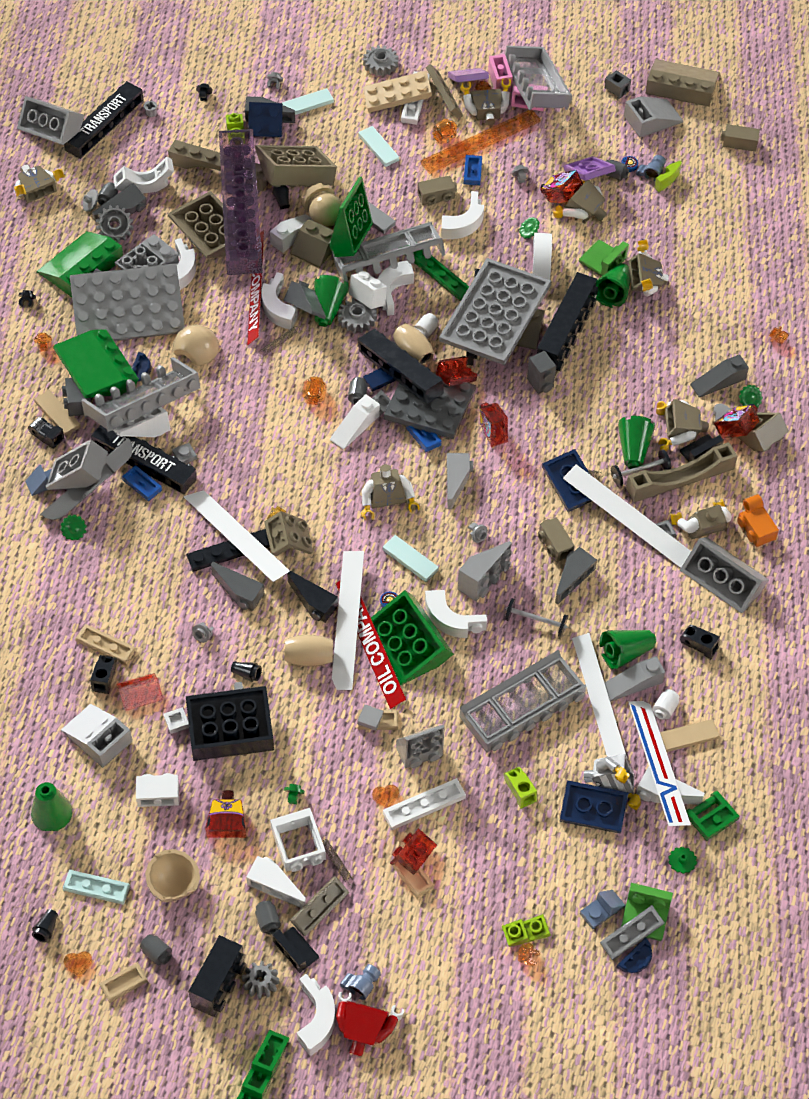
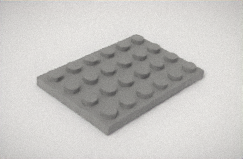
[439,258,551,365]
[70,264,185,341]

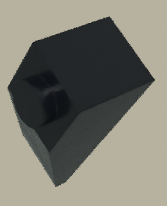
[287,571,338,623]

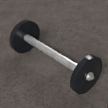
[611,449,671,487]
[505,598,568,637]

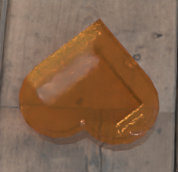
[372,785,399,808]
[63,951,92,979]

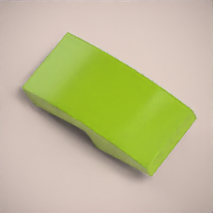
[226,113,245,144]
[655,161,682,192]
[502,914,551,947]

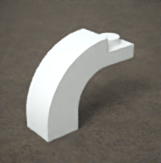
[113,157,174,194]
[441,191,484,239]
[532,233,552,280]
[174,238,196,290]
[378,261,414,316]
[261,272,298,330]
[425,590,487,638]
[297,974,335,1056]

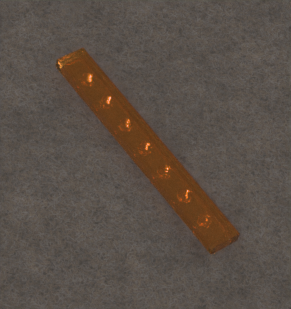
[421,109,541,174]

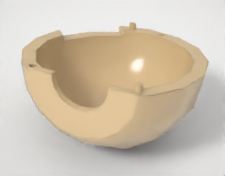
[173,324,219,366]
[145,849,200,902]

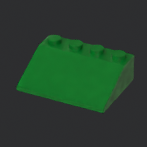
[330,176,373,257]
[37,231,123,297]
[53,329,139,398]
[371,590,454,686]

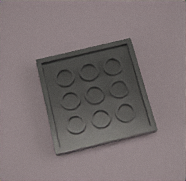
[384,373,476,439]

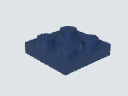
[248,102,283,137]

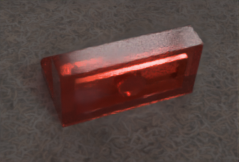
[116,673,163,711]

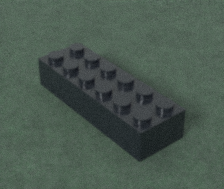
[537,272,599,376]

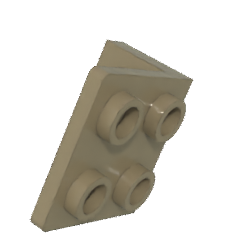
[264,511,313,556]

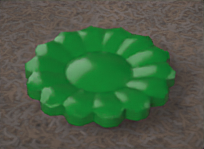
[519,217,540,239]
[739,385,763,410]
[60,515,87,540]
[668,847,697,874]

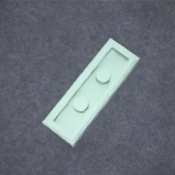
[282,88,334,115]
[358,126,399,167]
[383,535,439,582]
[63,870,130,905]

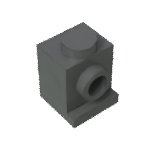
[604,70,631,99]

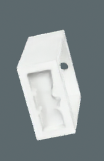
[270,808,326,872]

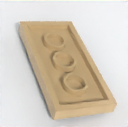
[363,70,433,113]

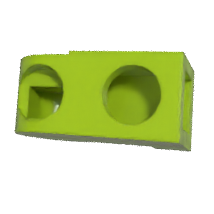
[504,767,537,809]

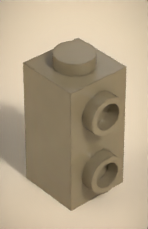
[721,124,760,152]
[417,176,457,205]
[538,517,575,562]

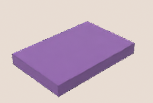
[448,68,489,82]
[563,156,616,181]

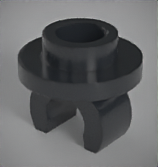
[196,83,213,101]
[18,290,36,308]

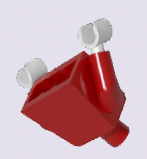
[336,992,404,1056]

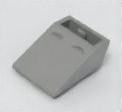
[624,96,683,137]
[115,234,179,270]
[458,541,512,602]
[61,704,133,768]
[396,725,445,768]

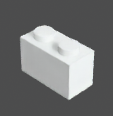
[349,271,387,309]
[136,773,179,807]

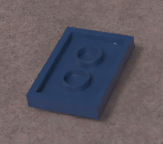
[542,449,592,512]
[559,780,628,834]

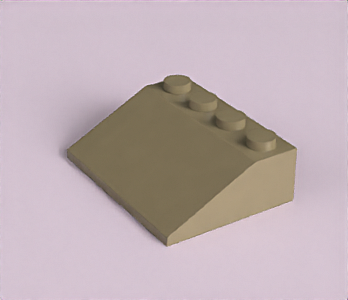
[645,59,719,107]
[255,145,337,187]
[168,191,251,259]

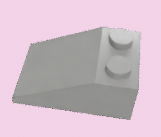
[45,440,108,490]

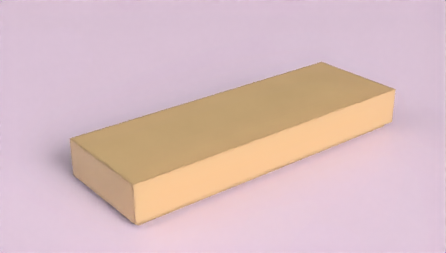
[34,390,81,436]
[75,624,136,665]
[660,719,719,752]

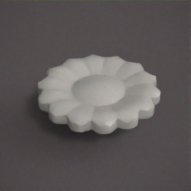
[83,189,99,212]

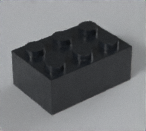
[188,935,246,1017]

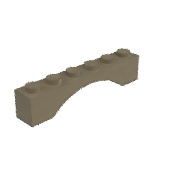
[168,140,268,191]
[626,442,738,503]

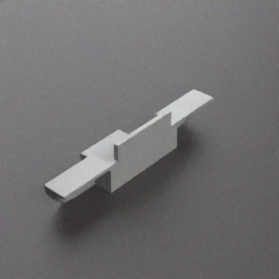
[39,438,133,520]

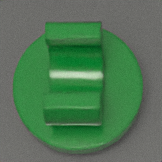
[284,784,305,805]

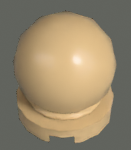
[301,183,342,227]

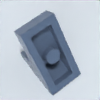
[25,464,52,496]
[579,890,626,929]

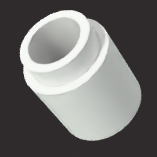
[414,313,438,339]
[653,689,680,720]

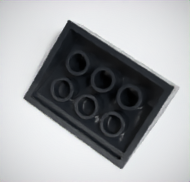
[185,686,274,761]

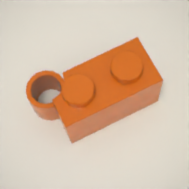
[737,494,779,547]

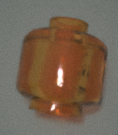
[432,118,458,144]
[302,376,327,405]

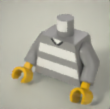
[584,754,641,810]

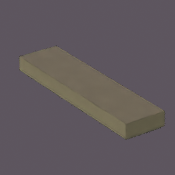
[426,64,463,118]

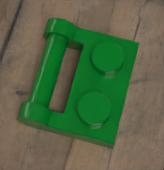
[686,791,740,841]

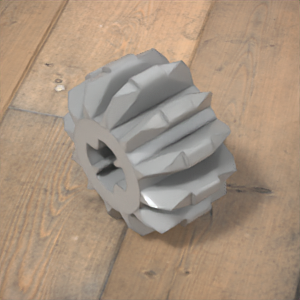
[242,960,279,999]

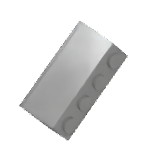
[17,96,84,145]
[680,537,769,613]

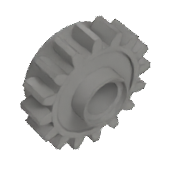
[363,45,399,76]
[95,205,134,243]
[338,298,377,333]

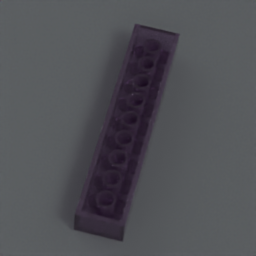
[219,129,263,275]

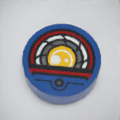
[621,156,638,172]
[380,591,398,608]

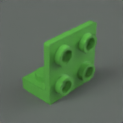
[579,240,629,276]
[621,882,673,941]

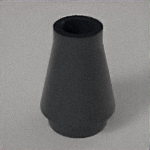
[272,185,290,209]
[231,661,262,682]
[32,909,58,942]

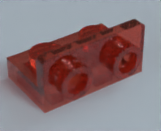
[436,356,478,386]
[390,828,437,875]

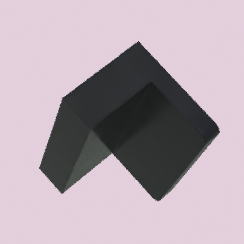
[680,434,724,462]
[272,927,319,973]

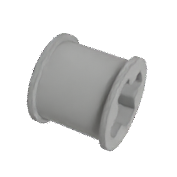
[144,101,157,117]

